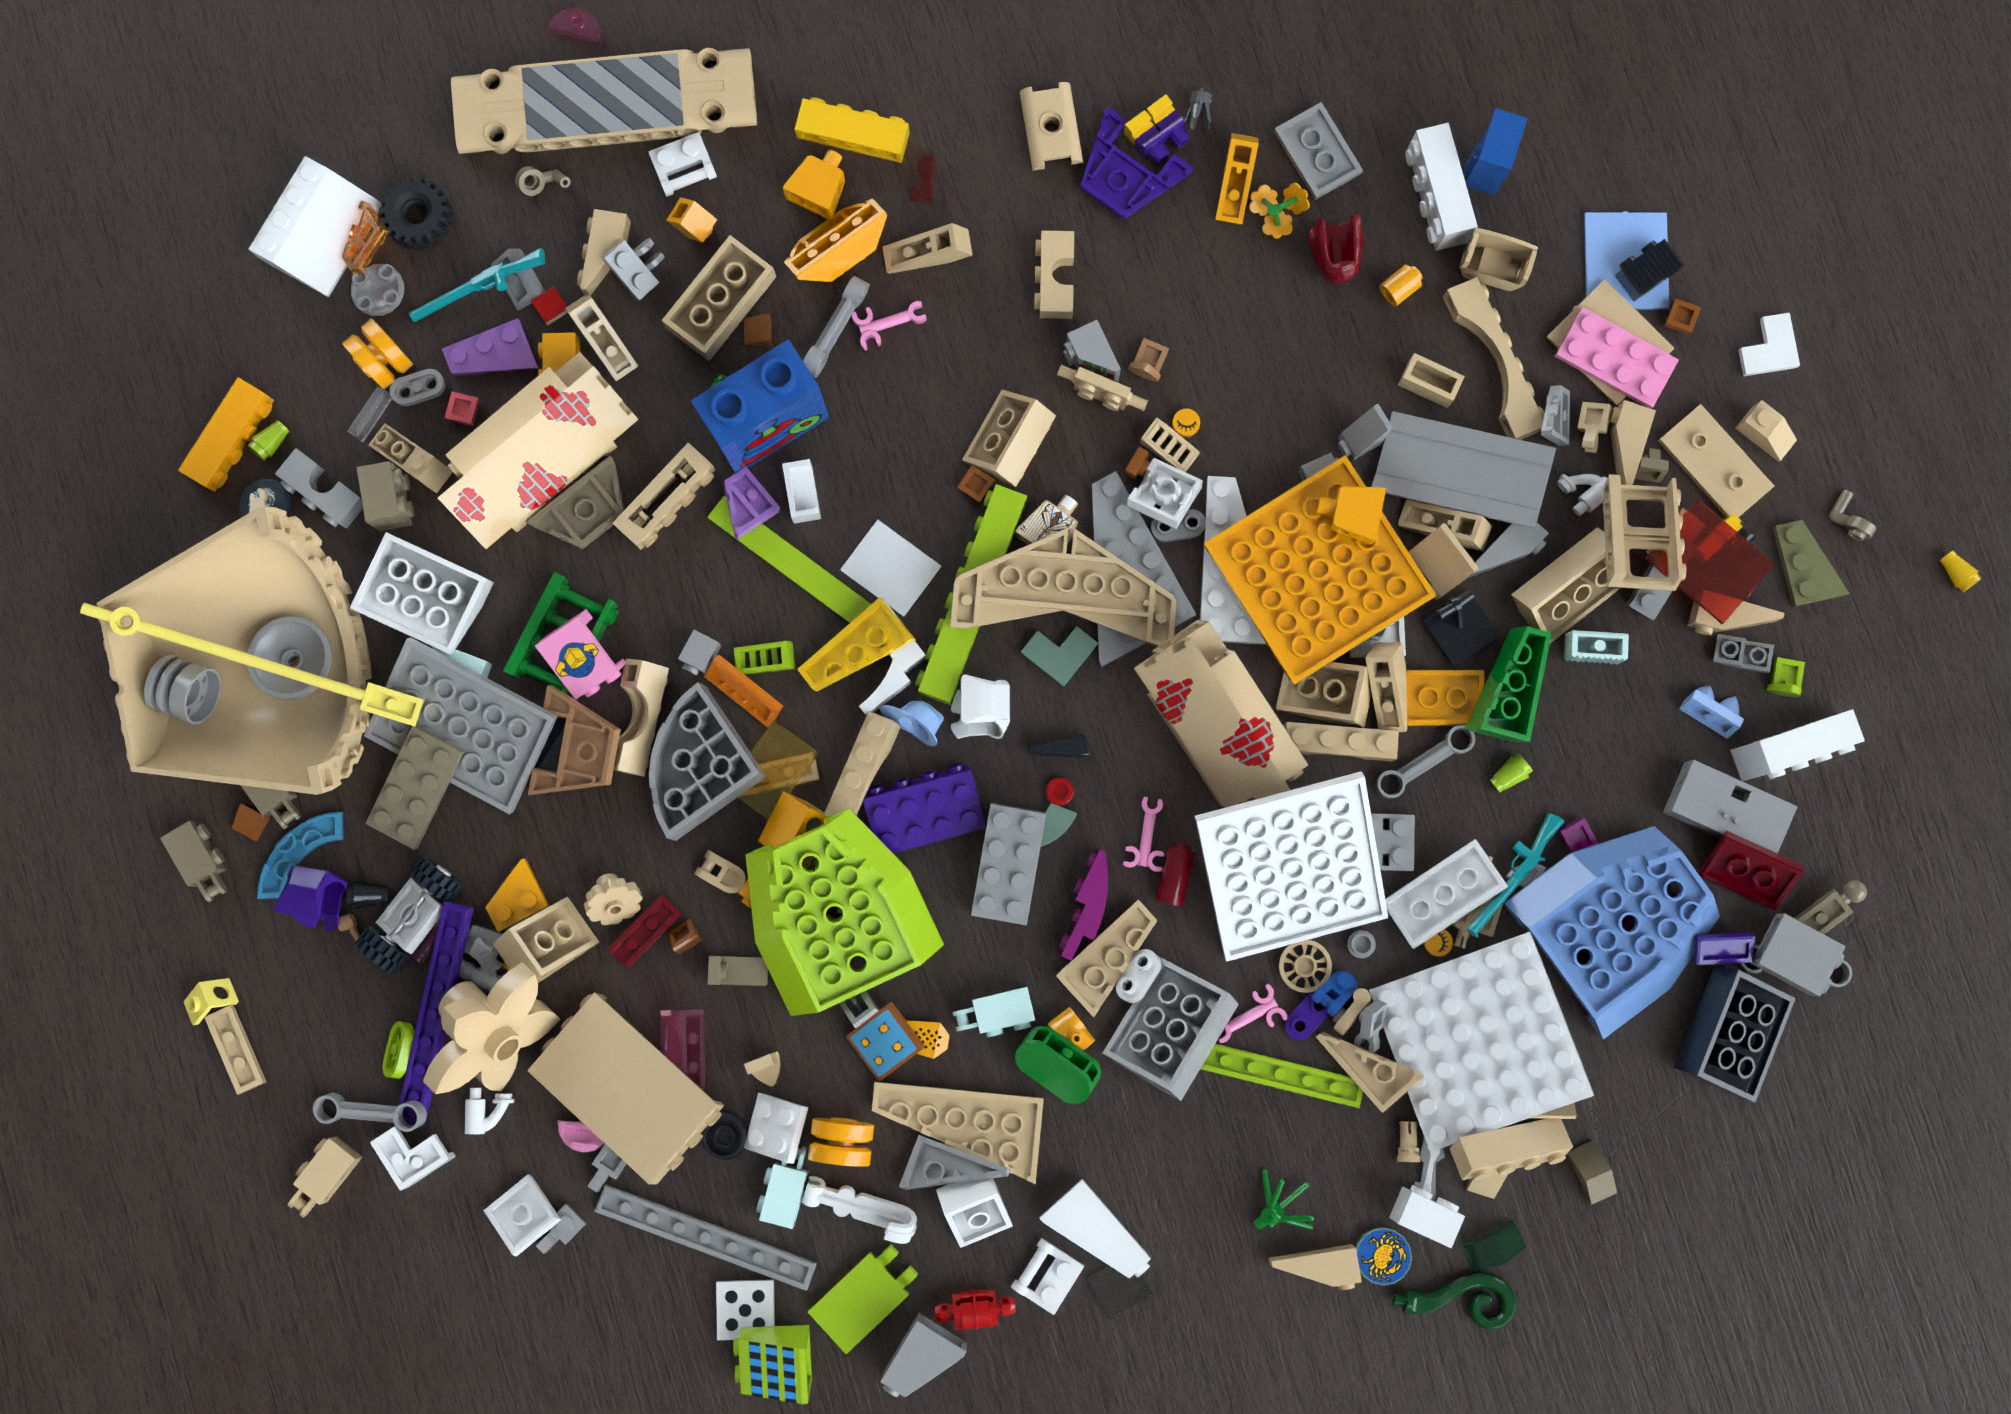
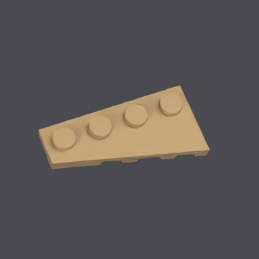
[1056,900,1157,1017]

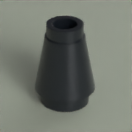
[347,881,389,909]

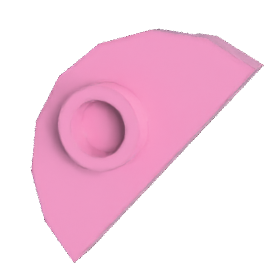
[557,1120,605,1152]

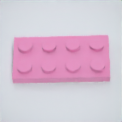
[1554,307,1679,409]

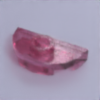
[547,8,602,43]

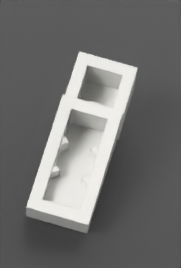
[859,641,926,716]

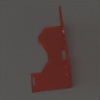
[910,151,935,202]

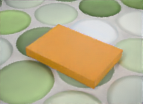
[1406,670,1485,726]

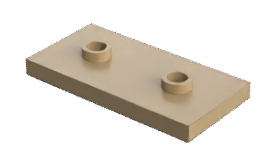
[1658,404,1774,517]

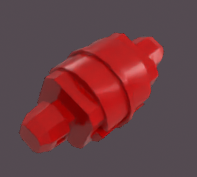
[935,1289,1016,1330]

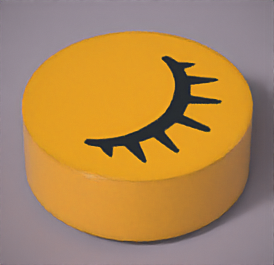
[1172,409,1200,438]
[1423,929,1453,956]

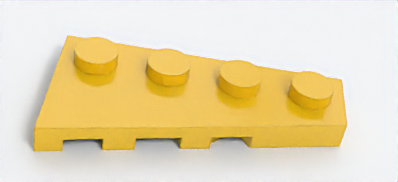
[797,597,916,691]

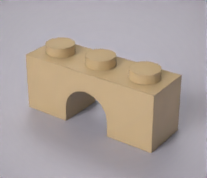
[1034,231,1074,319]

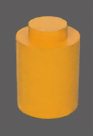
[1379,265,1423,307]

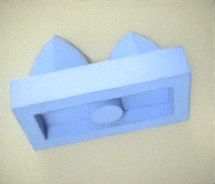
[1680,686,1744,738]

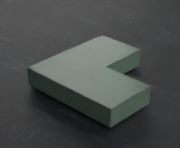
[1020,626,1098,687]

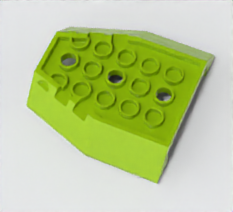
[745,807,944,1016]

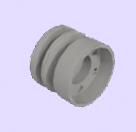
[144,655,222,725]

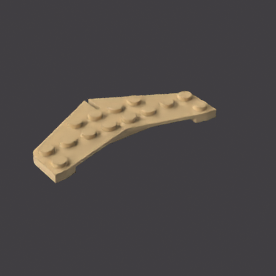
[950,528,1176,647]

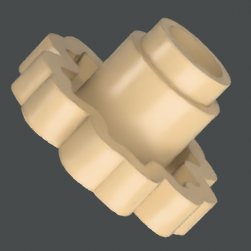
[584,874,642,925]

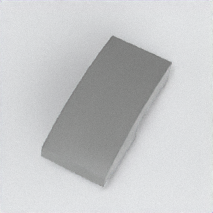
[1713,634,1774,674]

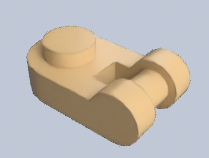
[694,850,747,893]
[1333,988,1372,1036]

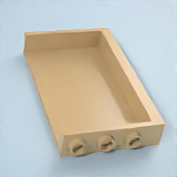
[527,992,724,1184]

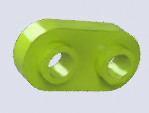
[382,1021,415,1079]

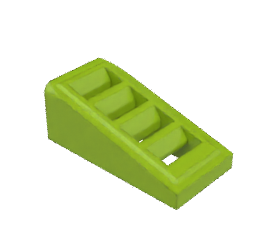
[734,641,795,675]

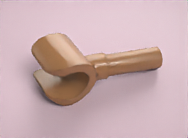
[338,914,361,941]

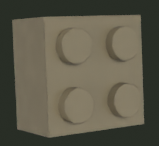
[357,461,415,531]

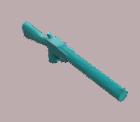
[409,247,545,322]
[1467,813,1565,938]

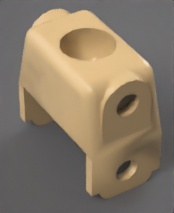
[1459,228,1538,291]

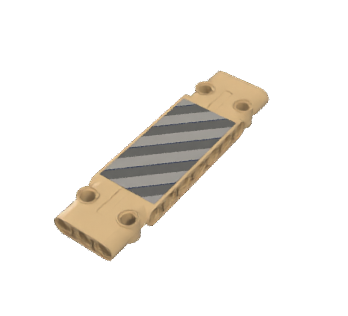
[451,48,757,154]

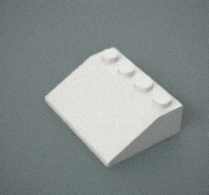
[249,156,383,297]
[350,533,494,655]

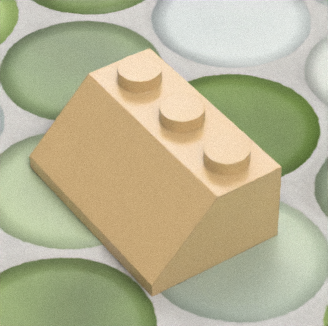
[962,390,1056,487]

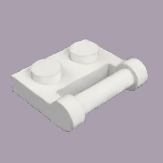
[648,132,717,197]
[1011,1238,1084,1315]

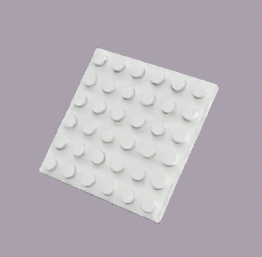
[1195,771,1388,962]
[1369,932,1594,1152]

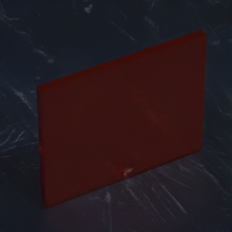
[1645,499,1775,624]

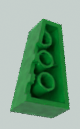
[1465,626,1552,743]

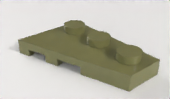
[1772,520,1850,607]

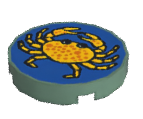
[1356,1227,1412,1286]

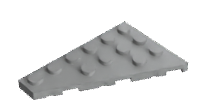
[1092,471,1196,667]

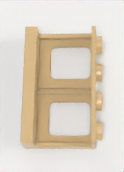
[1602,474,1686,591]

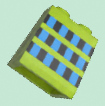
[733,1325,812,1404]

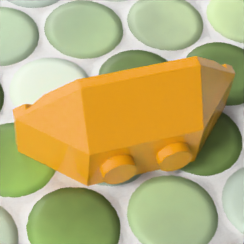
[784,198,887,282]

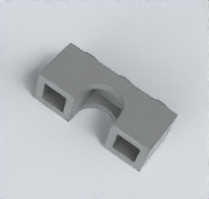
[275,448,363,529]

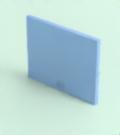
[1584,211,1669,310]

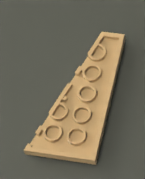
[872,1082,1044,1184]

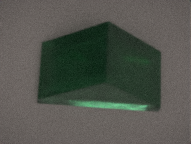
[1462,1220,1527,1272]

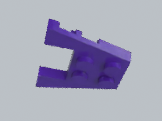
[1080,107,1193,220]

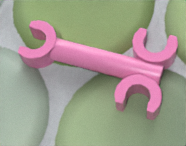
[852,301,927,351]
[1123,797,1165,872]
[1218,984,1287,1043]

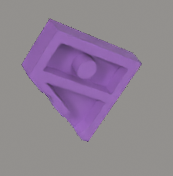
[723,467,780,540]

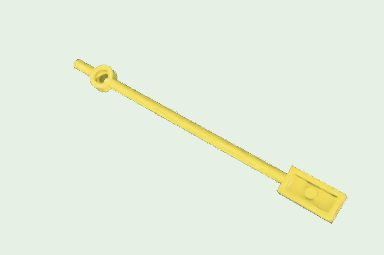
[80,603,424,726]

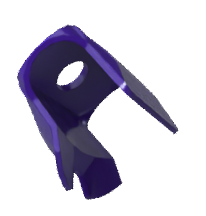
[274,865,348,931]

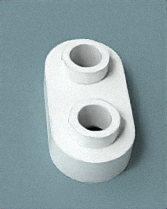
[1116,949,1161,1003]

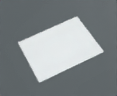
[840,520,942,616]

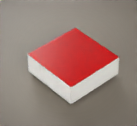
[531,286,568,326]

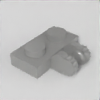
[601,238,665,300]

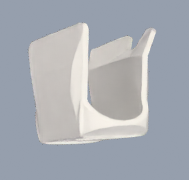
[951,675,1010,739]

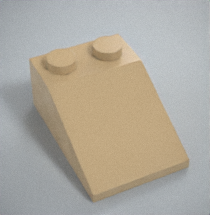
[1409,523,1479,601]
[1276,662,1372,728]
[493,897,599,982]

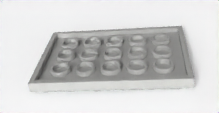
[364,637,558,814]

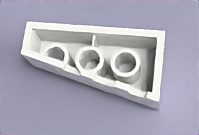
[1730,709,1865,781]

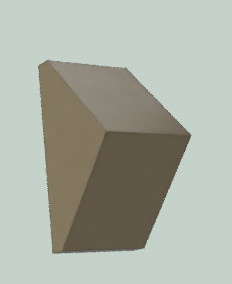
[1567,1140,1617,1205]

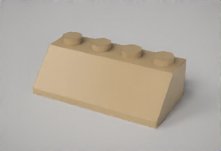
[1511,527,1621,643]

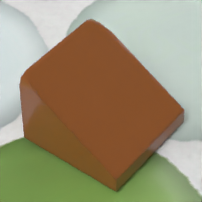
[744,314,772,346]
[232,803,270,841]

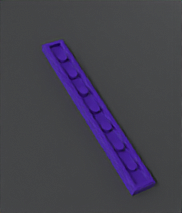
[398,900,474,1127]

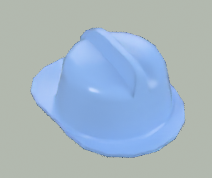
[880,701,944,746]

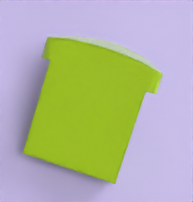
[1767,657,1805,697]

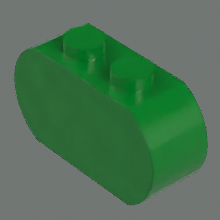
[1015,1026,1101,1104]

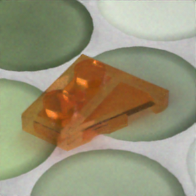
[342,200,389,275]

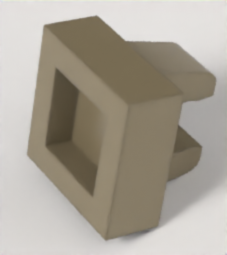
[1635,448,1669,483]

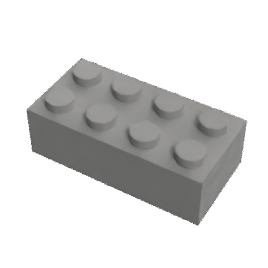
[971,803,1046,925]

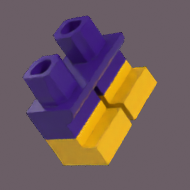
[1124,94,1190,164]

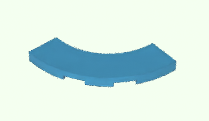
[257,812,343,899]

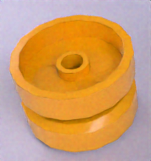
[342,318,414,390]
[808,1117,874,1167]

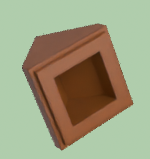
[666,919,703,955]

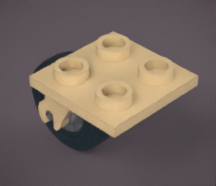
[239,479,291,516]

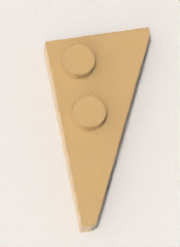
[1316,1032,1424,1113]

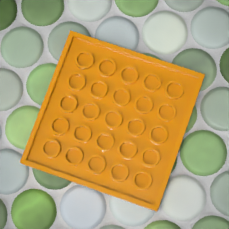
[1203,455,1437,685]

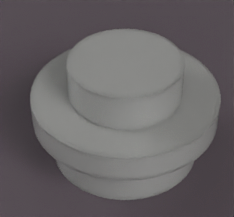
[1347,930,1376,958]

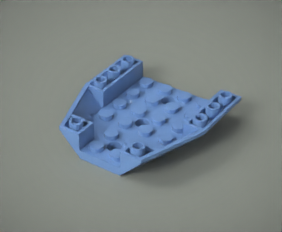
[1504,826,1720,1039]

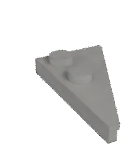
[899,1135,1010,1190]

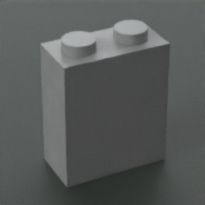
[1751,913,1846,997]

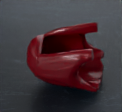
[1309,214,1363,284]

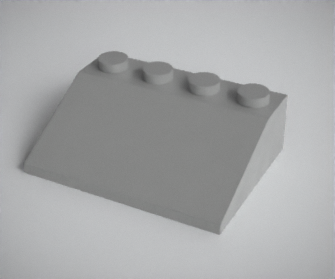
[1103,957,1239,1101]

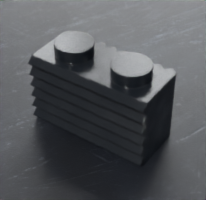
[1615,239,1684,302]

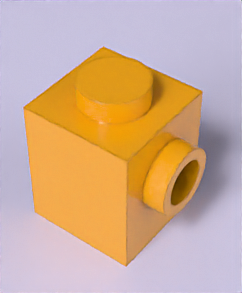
[666,197,717,242]

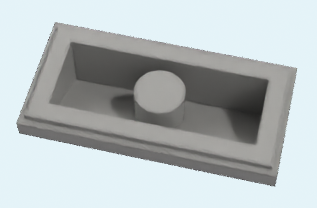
[491,249,545,310]

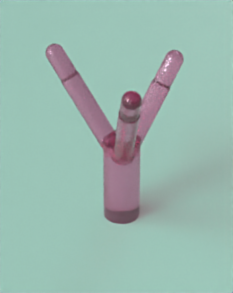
[413,918,472,964]

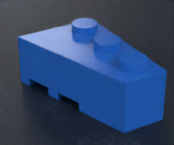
[1463,108,1528,196]

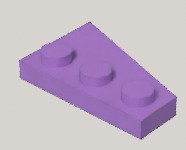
[442,318,539,376]

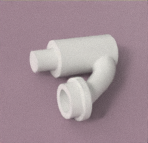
[1557,474,1607,516]
[465,1087,514,1134]

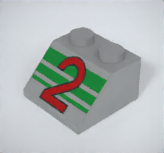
[1063,320,1121,383]

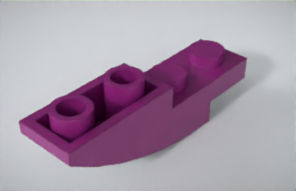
[1058,849,1108,961]

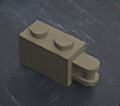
[240,785,301,829]
[160,821,227,902]

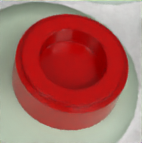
[1046,778,1074,806]

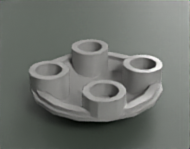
[351,264,404,316]

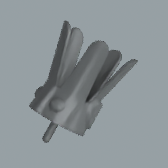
[1185,88,1212,130]

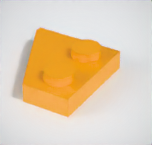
[485,858,550,932]

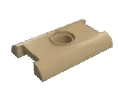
[1020,82,1083,171]

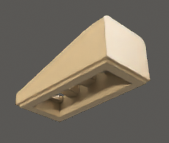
[1140,418,1200,472]

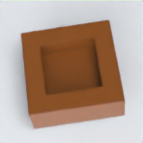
[1664,298,1701,335]
[1125,447,1151,481]
[957,465,995,504]

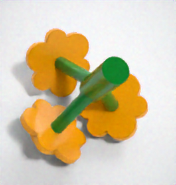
[1249,183,1310,239]

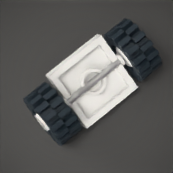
[354,856,464,974]

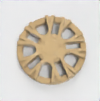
[1279,940,1332,993]

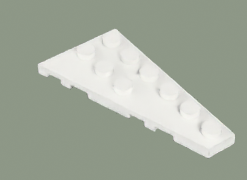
[1200,476,1267,645]

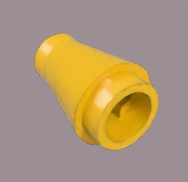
[1940,551,1981,592]

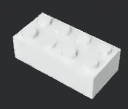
[1405,123,1478,251]

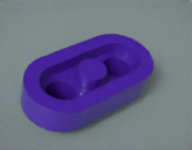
[1284,991,1329,1040]

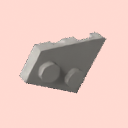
[1541,385,1570,446]

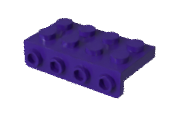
[863,763,986,853]

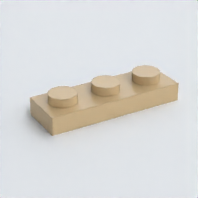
[204,1005,266,1095]

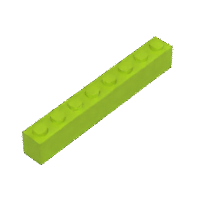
[915,484,1027,705]

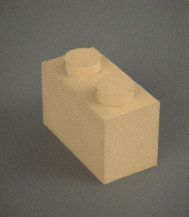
[1398,353,1465,408]

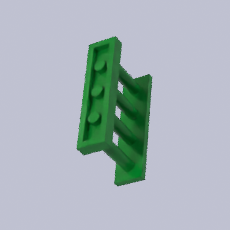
[503,572,619,699]

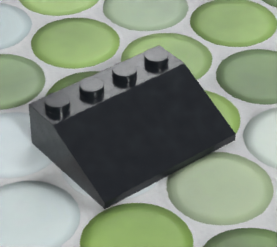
[1674,964,1796,1103]

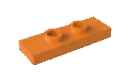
[703,654,783,728]

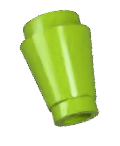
[247,420,289,461]
[1490,754,1533,793]

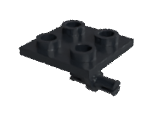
[1422,589,1500,667]

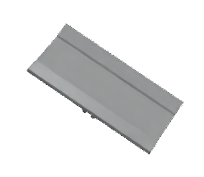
[1372,411,1556,529]

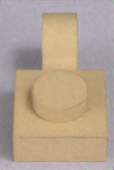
[1577,402,1612,453]

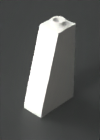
[1040,1179,1151,1278]

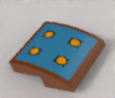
[846,1001,925,1082]

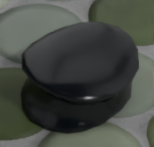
[701,1111,748,1160]

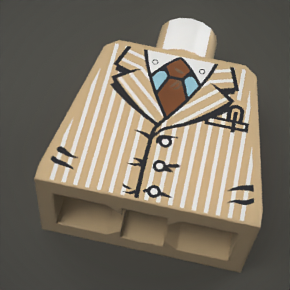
[1015,495,1078,547]

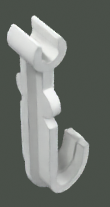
[802,1176,917,1244]

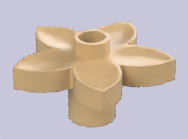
[423,962,561,1094]

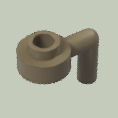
[515,166,571,196]
[1829,489,1876,541]

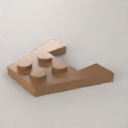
[528,685,621,795]

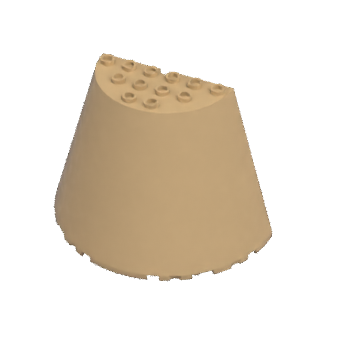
[97,506,372,795]

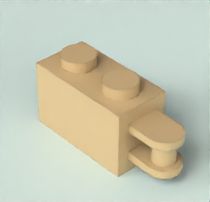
[288,1136,362,1218]

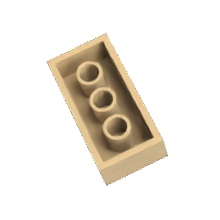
[662,235,776,361]

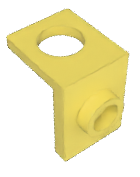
[184,978,239,1025]

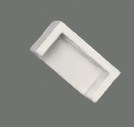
[782,459,821,524]

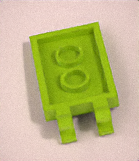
[808,1244,918,1354]

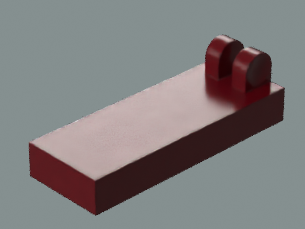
[608,894,682,969]

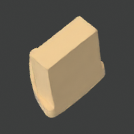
[744,1051,781,1086]

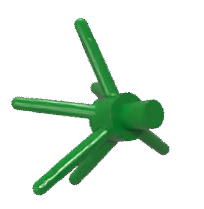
[1254,1169,1314,1230]

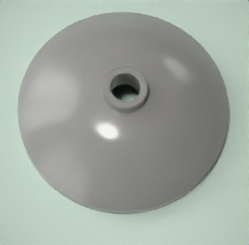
[247,617,332,700]

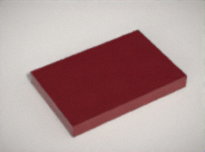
[1699,830,1805,910]

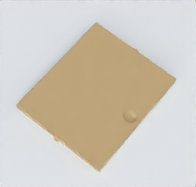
[1546,279,1674,406]

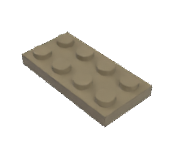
[365,725,465,850]

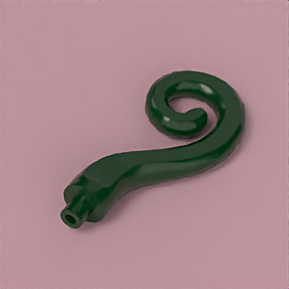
[1392,1272,1517,1329]

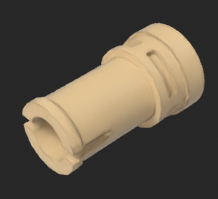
[1397,1121,1420,1162]

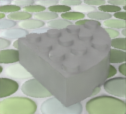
[649,682,767,841]

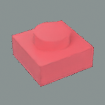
[444,392,481,426]

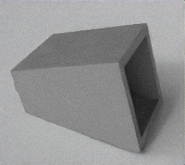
[881,1313,967,1397]

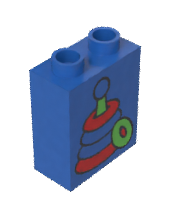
[691,339,829,473]

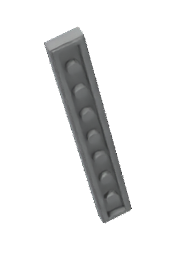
[594,1184,817,1291]

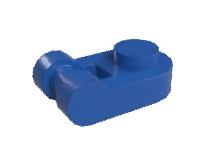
[1311,971,1357,1017]

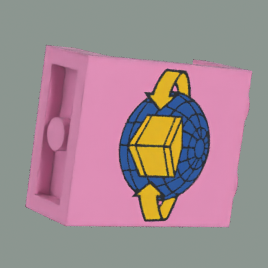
[535,609,626,700]

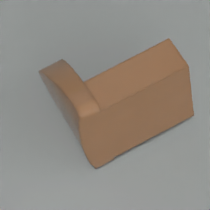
[1128,338,1169,382]

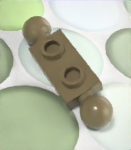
[1794,880,1867,934]

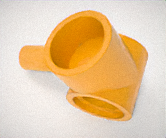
[1048,1006,1095,1050]

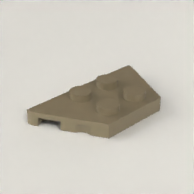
[527,455,625,549]

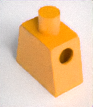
[783,150,845,220]
[1317,486,1386,545]

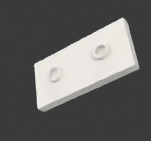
[1385,839,1508,949]

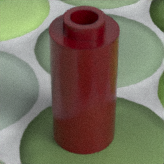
[1155,842,1196,908]

